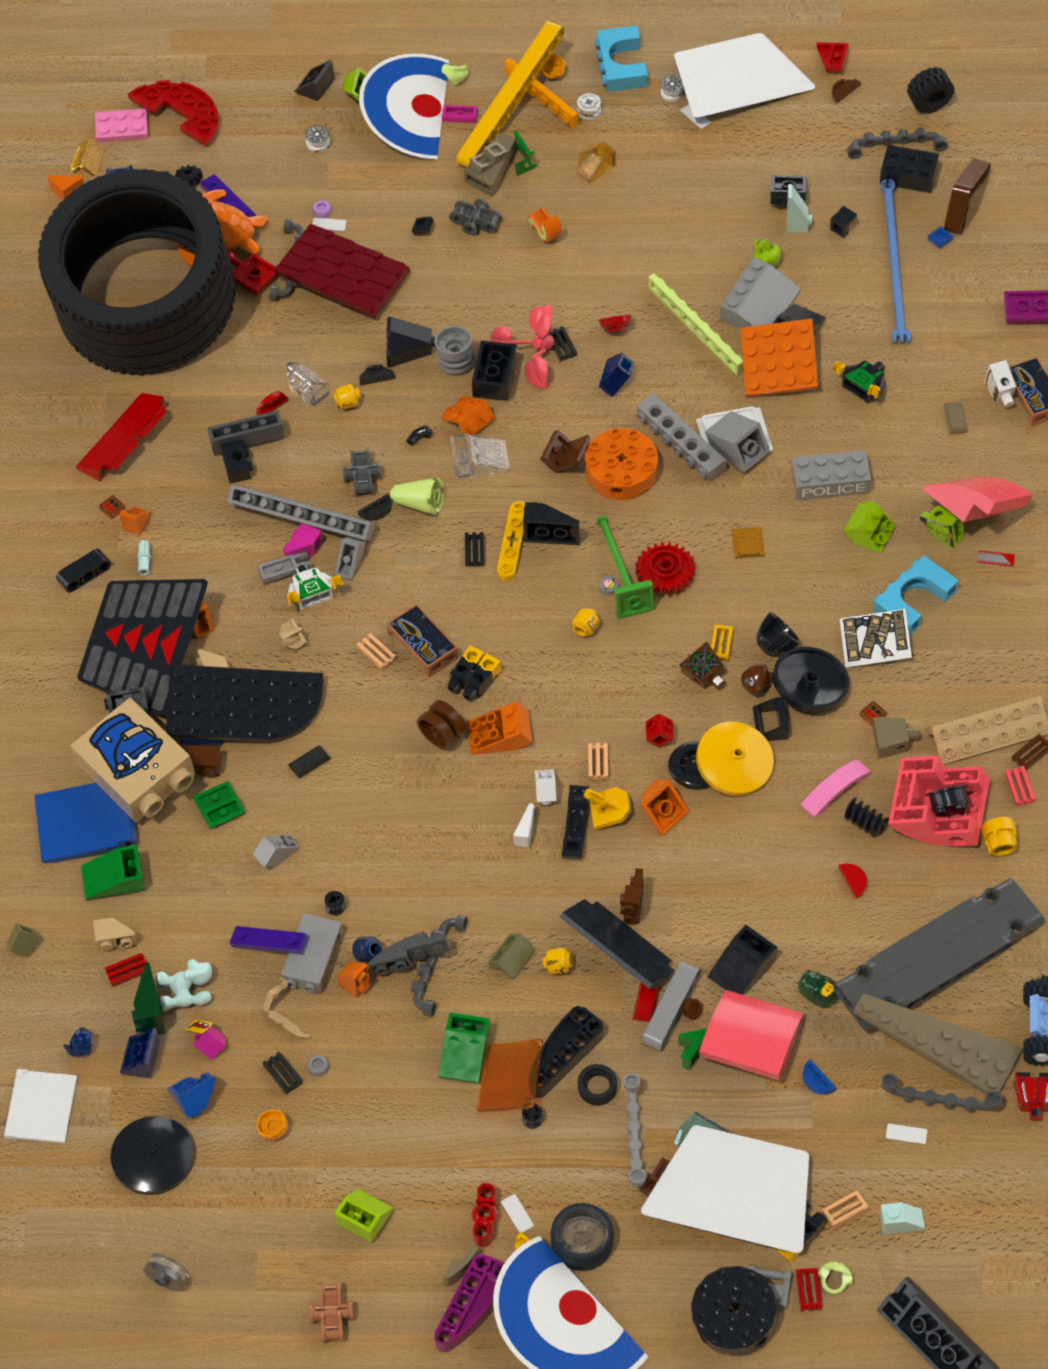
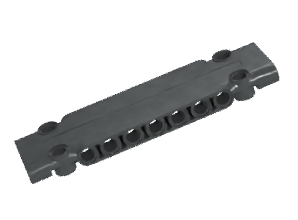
[833,878,1044,1031]

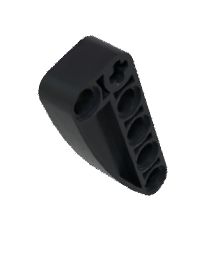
[529,1006,604,1098]

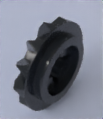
[175,164,203,186]

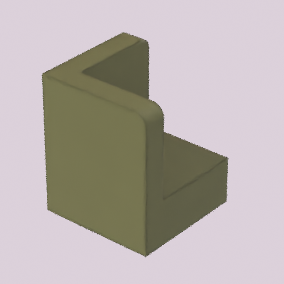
[7,923,38,957]

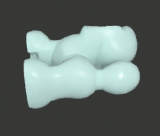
[156,959,212,1012]

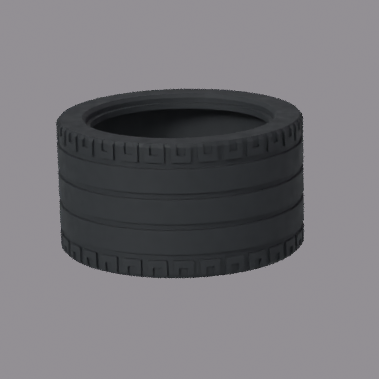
[38,169,236,375]

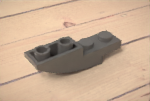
[369,931,451,976]

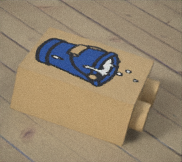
[70,698,195,823]

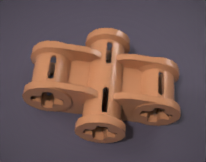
[309,1282,354,1343]

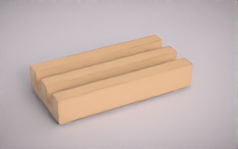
[356,633,396,670]
[588,743,608,780]
[821,1190,869,1229]

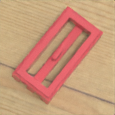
[1005,766,1035,806]

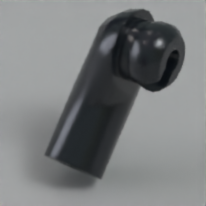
[406,425,433,446]

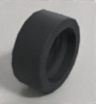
[578,1064,617,1106]

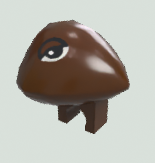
[741,664,773,695]

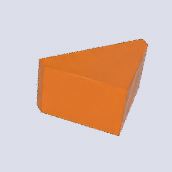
[48,175,84,200]
[119,507,151,535]

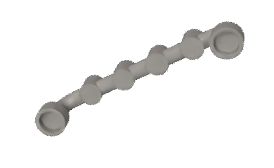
[624,1073,646,1187]

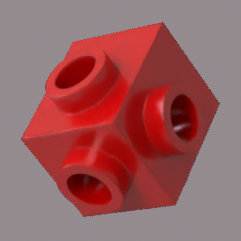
[645,714,674,747]

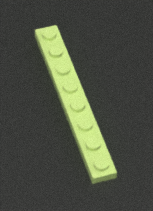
[649,273,743,376]

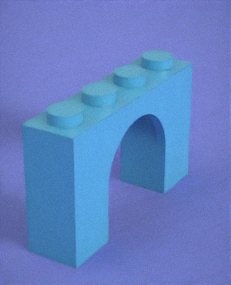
[594,26,648,92]
[874,556,959,636]

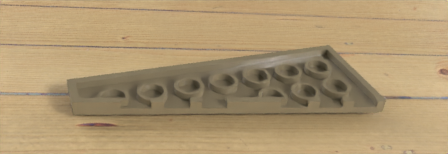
[852,993,1022,1094]

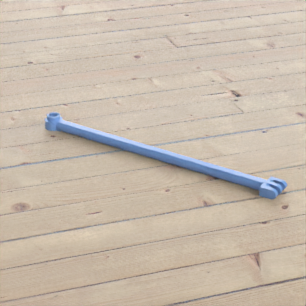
[881,179,911,343]

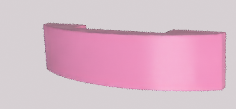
[801,759,871,818]

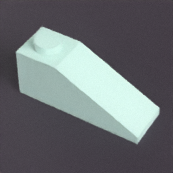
[787,184,812,233]

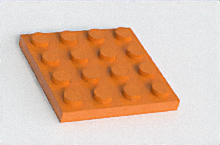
[740,319,819,398]

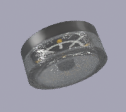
[143,1253,189,1291]

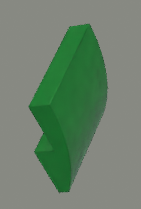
[193,781,245,829]

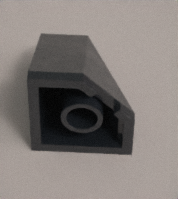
[386,317,435,368]

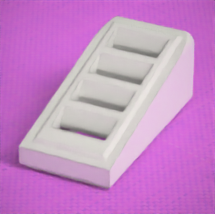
[513,803,535,847]

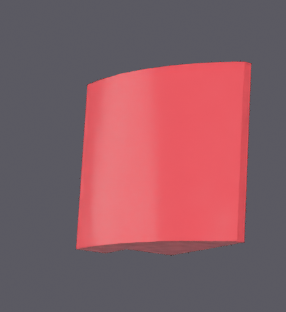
[923,476,1033,522]
[699,990,804,1081]

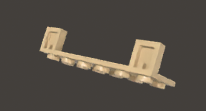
[926,696,1048,764]

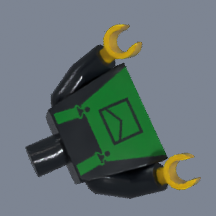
[832,361,886,404]

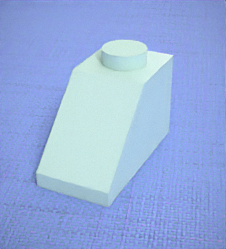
[880,1202,925,1235]

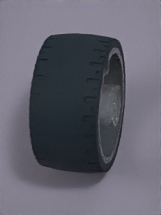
[550,1203,614,1271]

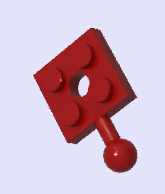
[227,251,279,295]

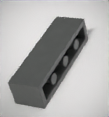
[207,411,284,455]

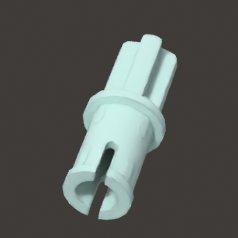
[137,540,152,576]

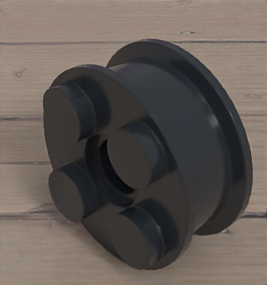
[925,785,972,815]

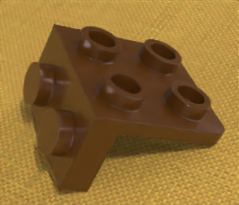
[540,430,591,473]

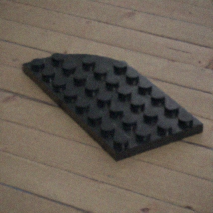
[166,664,323,743]

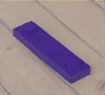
[200,174,256,217]
[229,926,308,954]

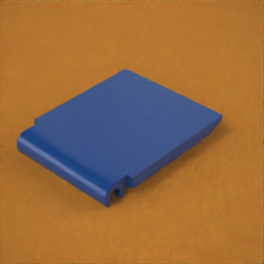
[35,783,137,863]

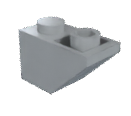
[252,834,300,867]

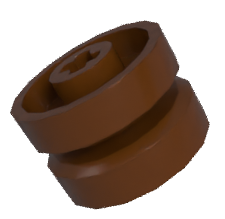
[417,700,466,750]

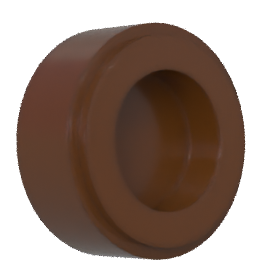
[681,998,702,1019]

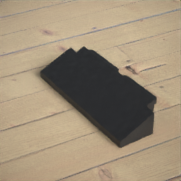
[560,899,674,989]

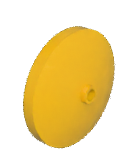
[696,722,774,796]

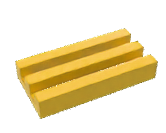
[711,624,733,662]

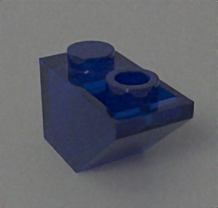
[599,352,634,397]

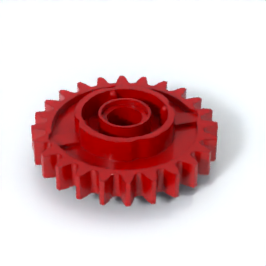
[635,542,696,596]

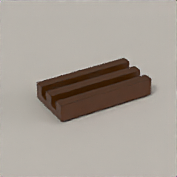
[1011,734,1048,771]

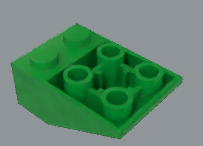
[81,845,145,900]
[438,1012,491,1084]

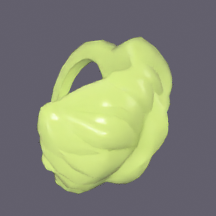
[441,64,468,86]
[818,1262,853,1294]

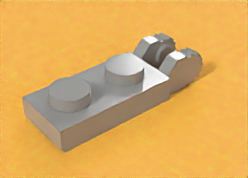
[257,552,313,584]

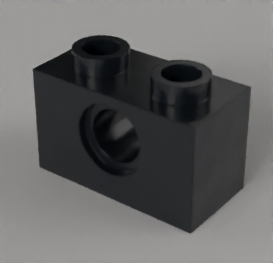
[220,440,253,484]

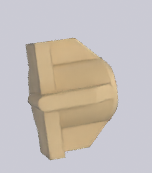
[278,618,307,650]

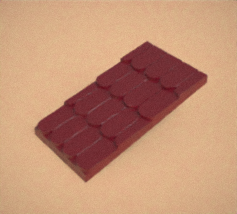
[274,223,410,318]

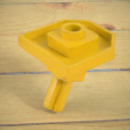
[584,787,631,830]

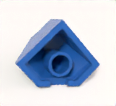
[167,1072,216,1118]

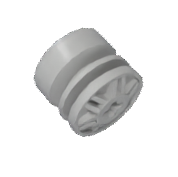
[435,326,475,374]

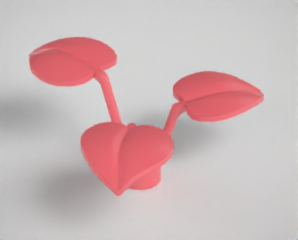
[490,305,554,388]

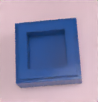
[928,226,953,249]

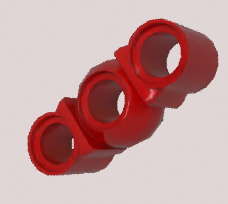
[471,1183,498,1247]

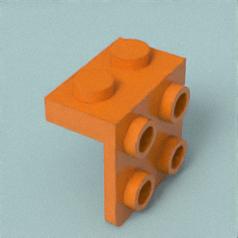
[441,396,495,439]

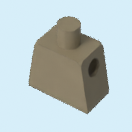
[872,717,919,759]

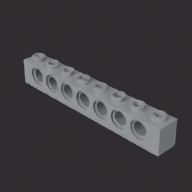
[227,484,376,541]

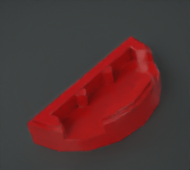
[256,391,289,416]
[839,863,867,899]

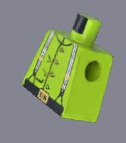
[920,506,964,548]

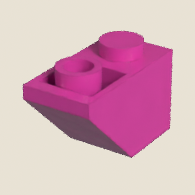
[283,523,323,557]

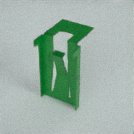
[513,130,538,176]

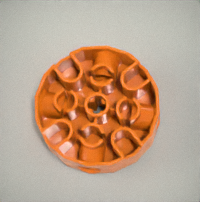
[585,428,658,500]

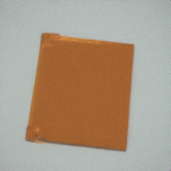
[477,1038,543,1112]

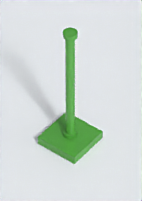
[596,516,654,619]

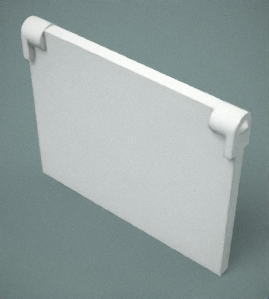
[4,1069,77,1144]

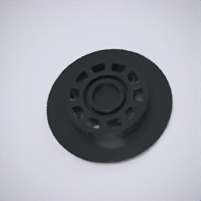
[668,741,709,788]

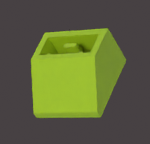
[843,500,896,553]
[334,1189,394,1243]

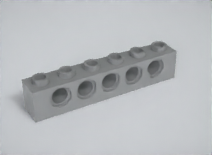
[637,393,727,482]

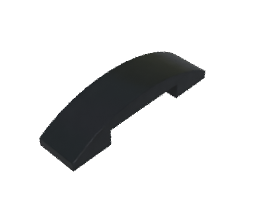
[562,785,589,859]

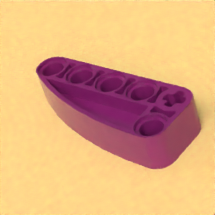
[434,1254,505,1353]

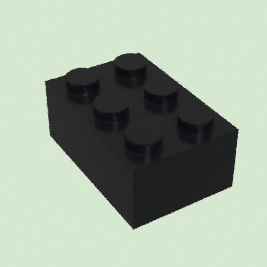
[880,145,939,193]
[472,340,517,400]

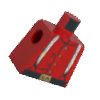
[1013,1072,1048,1121]

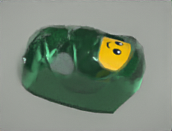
[797,970,839,1009]

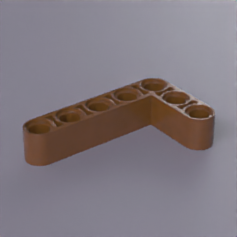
[944,158,991,234]

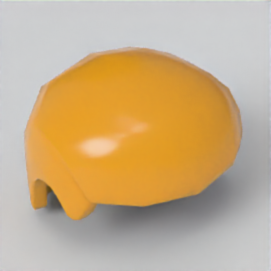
[540,54,566,79]
[256,1110,288,1141]

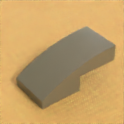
[469,142,508,174]
[444,1245,479,1287]

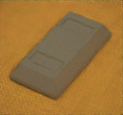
[944,402,968,434]

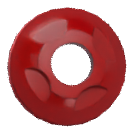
[599,314,631,332]

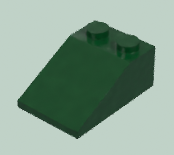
[131,962,166,1039]

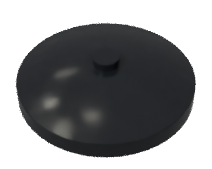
[772,646,849,712]
[111,1116,194,1195]

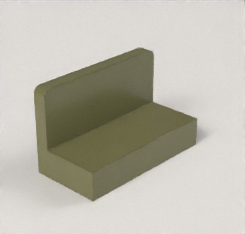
[487,934,535,979]

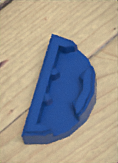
[802,1059,837,1095]

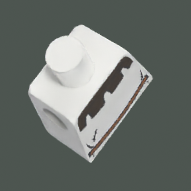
[984,360,1016,408]

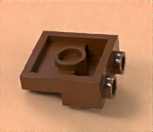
[620,868,644,924]

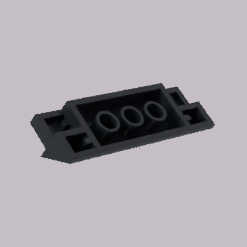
[877,1277,999,1369]

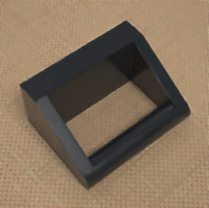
[752,697,789,741]

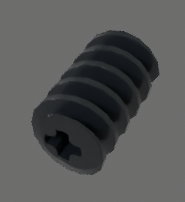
[844,797,889,837]

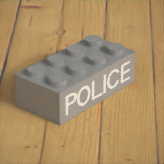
[791,450,871,500]

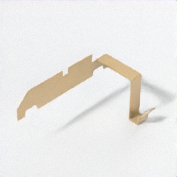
[262,978,311,1038]

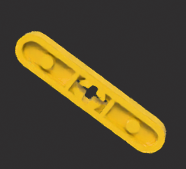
[497,501,525,581]

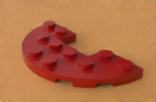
[128,80,219,147]

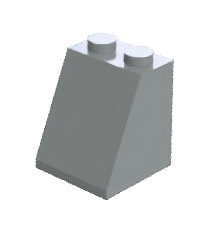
[705,411,770,472]

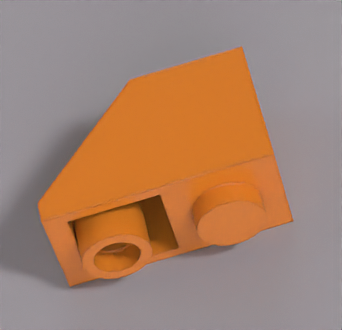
[337,961,370,998]

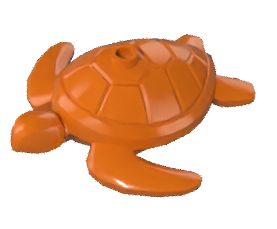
[177,189,267,267]

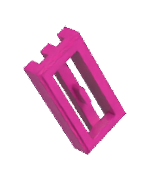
[442,105,478,123]

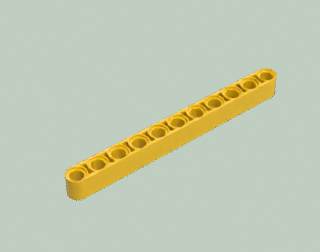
[456,21,565,167]

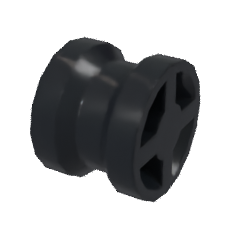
[324,891,345,916]
[522,1103,543,1129]

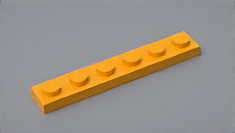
[505,58,578,128]

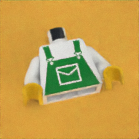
[287,565,344,611]

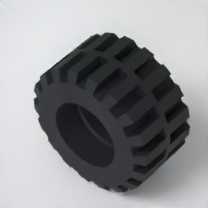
[907,67,955,113]

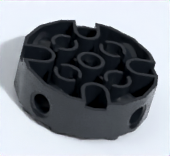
[691,1266,778,1356]

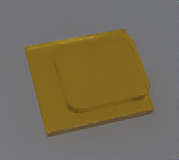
[732,527,765,559]

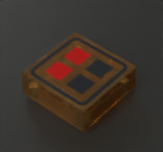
[99,495,125,519]
[859,701,887,726]

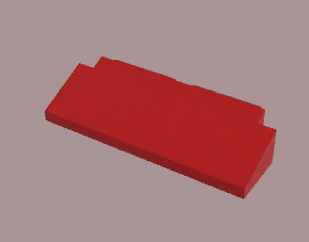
[76,393,166,482]

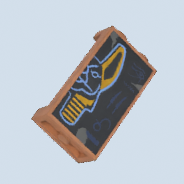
[1008,357,1048,426]
[386,604,459,678]

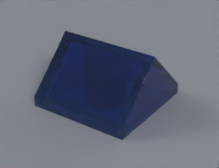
[120,1027,160,1078]

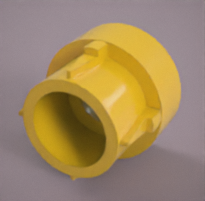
[981,817,1017,856]

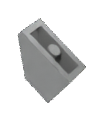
[334,536,366,580]

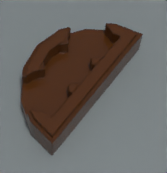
[832,79,861,103]

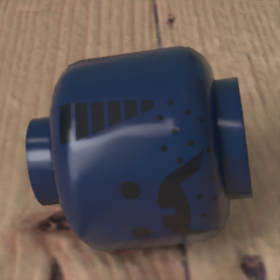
[352,936,382,963]

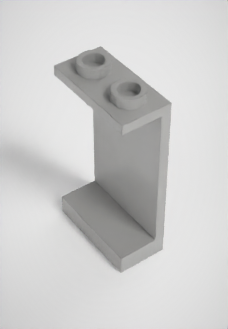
[281,913,343,993]

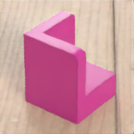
[194,1026,226,1059]

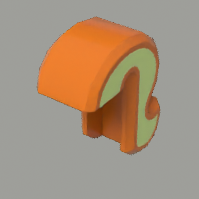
[528,208,562,242]

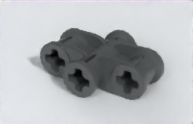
[449,199,502,235]
[343,448,381,496]

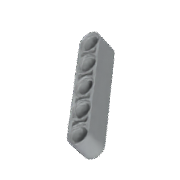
[641,961,701,1051]

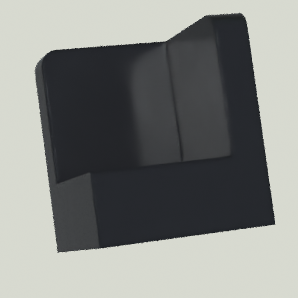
[830,206,857,238]

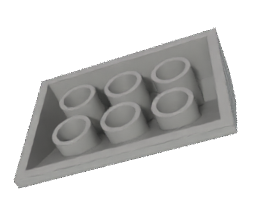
[720,258,801,328]

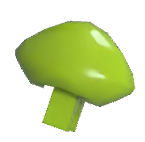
[753,239,782,267]

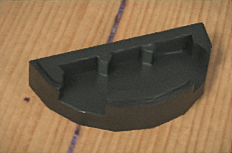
[360,364,395,386]
[358,493,391,521]

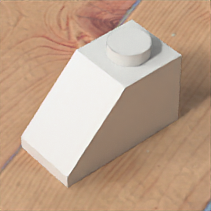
[535,769,557,805]

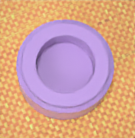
[313,201,331,218]

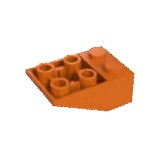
[467,701,533,755]

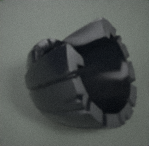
[756,612,801,655]

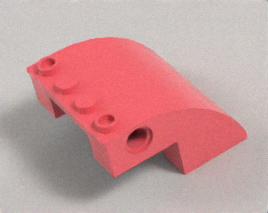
[888,755,990,846]

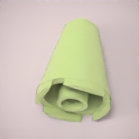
[390,478,444,515]

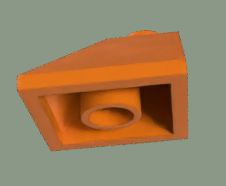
[640,779,689,836]

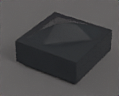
[412,216,434,235]

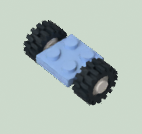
[1023,978,1048,1067]

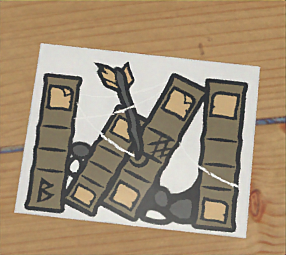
[840,609,912,668]

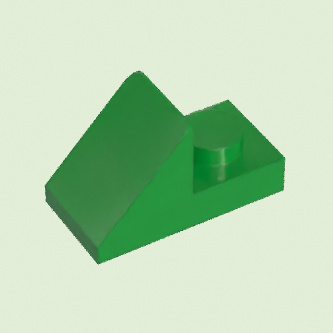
[678,1028,707,1070]

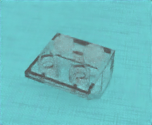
[287,362,330,406]

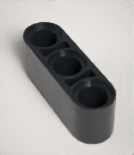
[56,549,111,593]

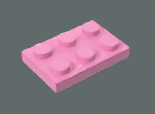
[95,108,148,143]

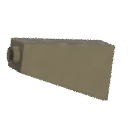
[464,132,516,197]

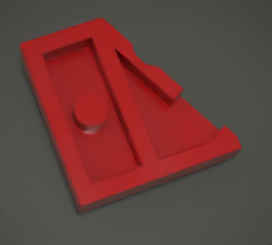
[816,42,849,72]

